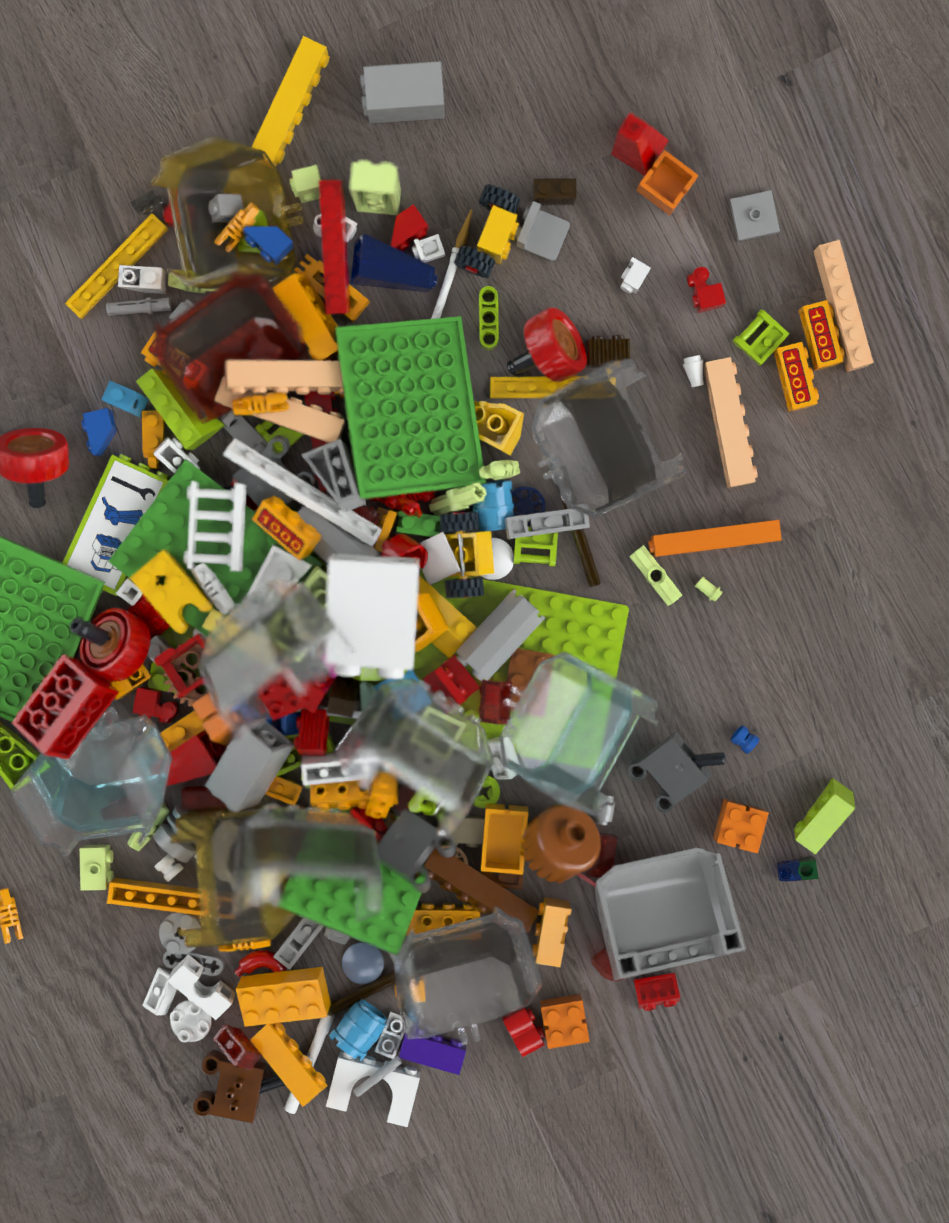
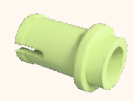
[695,576,723,602]

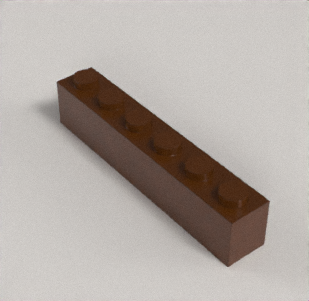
[421,847,539,936]

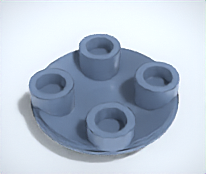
[342,942,384,984]

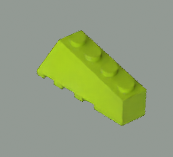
[136,368,226,451]

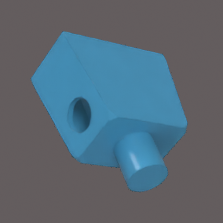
[101,381,149,418]

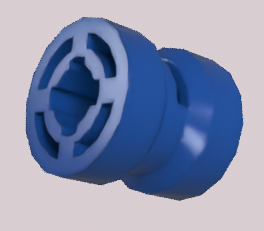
[730,725,760,754]

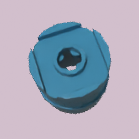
[472,480,514,531]
[329,999,387,1061]

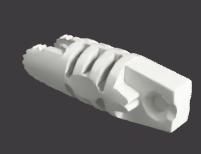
[192,563,235,614]

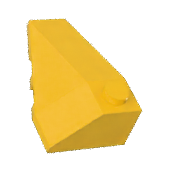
[474,401,524,456]
[417,574,477,658]

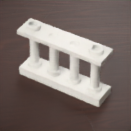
[184,481,247,571]

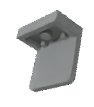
[514,201,570,261]

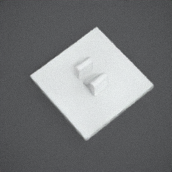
[420,532,461,585]

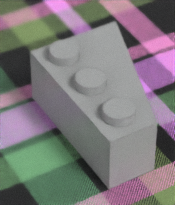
[301,439,366,512]

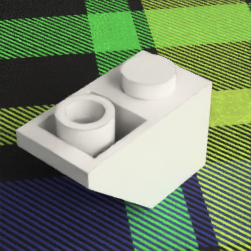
[118,265,167,294]

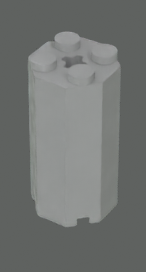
[297,505,380,567]
[456,589,545,681]

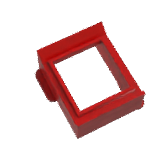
[154,634,226,699]

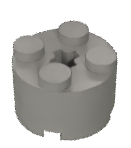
[159,912,206,954]

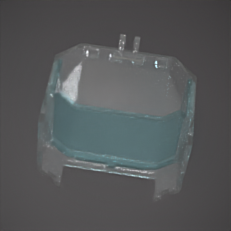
[499,652,658,816]
[10,706,173,857]

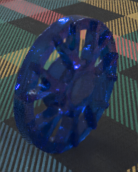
[511,486,546,526]

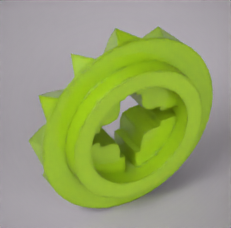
[467,774,500,808]

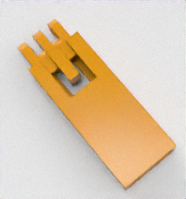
[294,254,370,323]

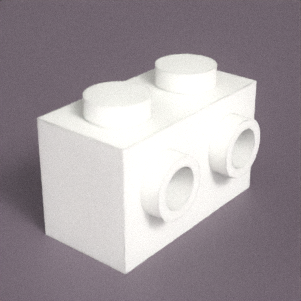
[153,437,200,473]

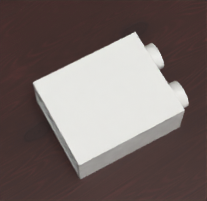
[324,554,419,678]

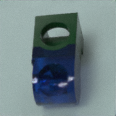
[777,856,819,882]

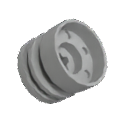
[153,806,211,863]

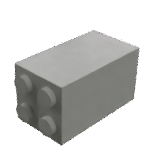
[360,62,445,123]
[205,719,294,812]

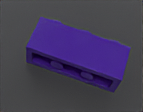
[399,1027,466,1075]

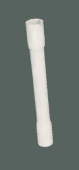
[284,1012,335,1114]

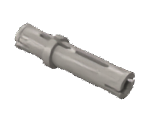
[106,297,172,316]

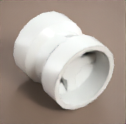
[154,854,184,882]

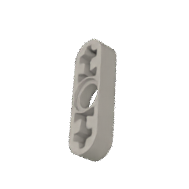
[163,951,225,976]

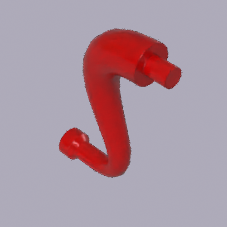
[234,950,328,988]

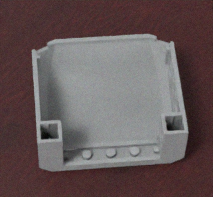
[595,848,746,981]

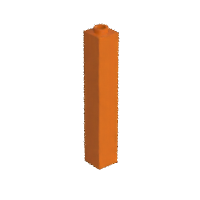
[648,520,782,557]

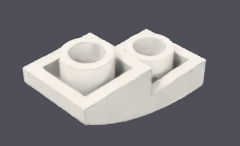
[374,1012,410,1059]

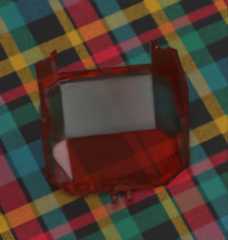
[152,270,306,424]

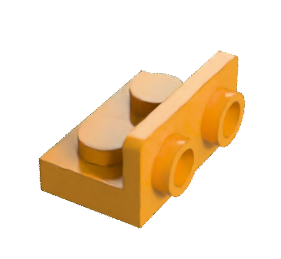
[372,507,398,553]

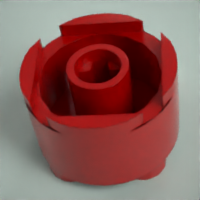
[381,533,428,569]

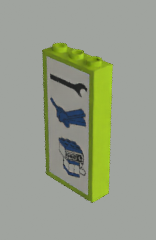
[63,454,170,596]

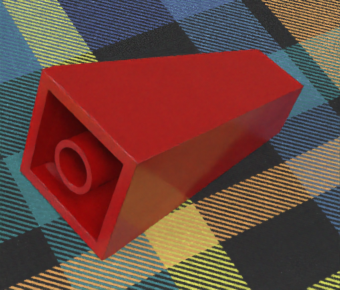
[611,113,669,176]
[139,729,227,790]

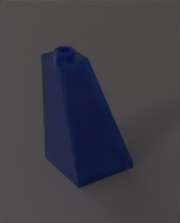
[350,234,437,292]

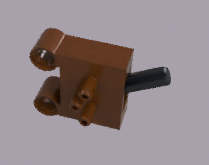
[193,1050,285,1123]

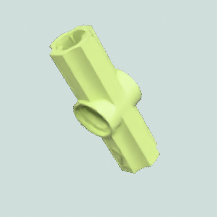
[429,483,486,516]
[629,545,682,606]

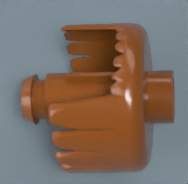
[522,804,601,883]

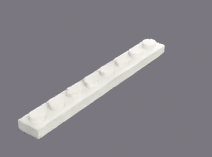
[224,439,382,546]

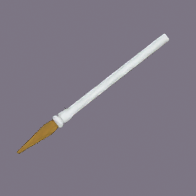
[431,209,473,319]

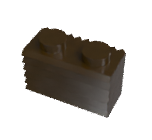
[533,178,576,206]
[586,335,630,368]
[327,675,362,718]

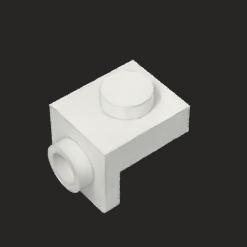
[412,234,445,264]

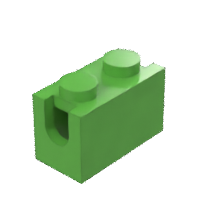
[396,511,440,537]

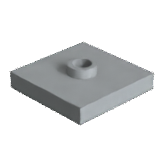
[729,190,780,242]

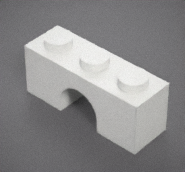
[167,954,236,1020]

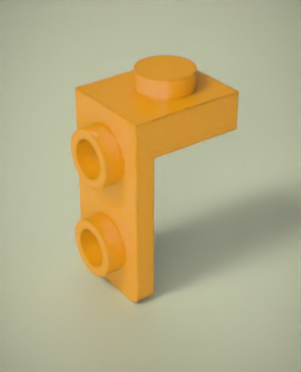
[365,771,396,818]

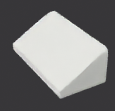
[483,735,519,780]
[142,967,177,1016]

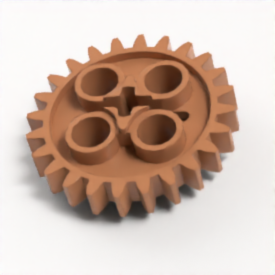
[163,640,233,707]

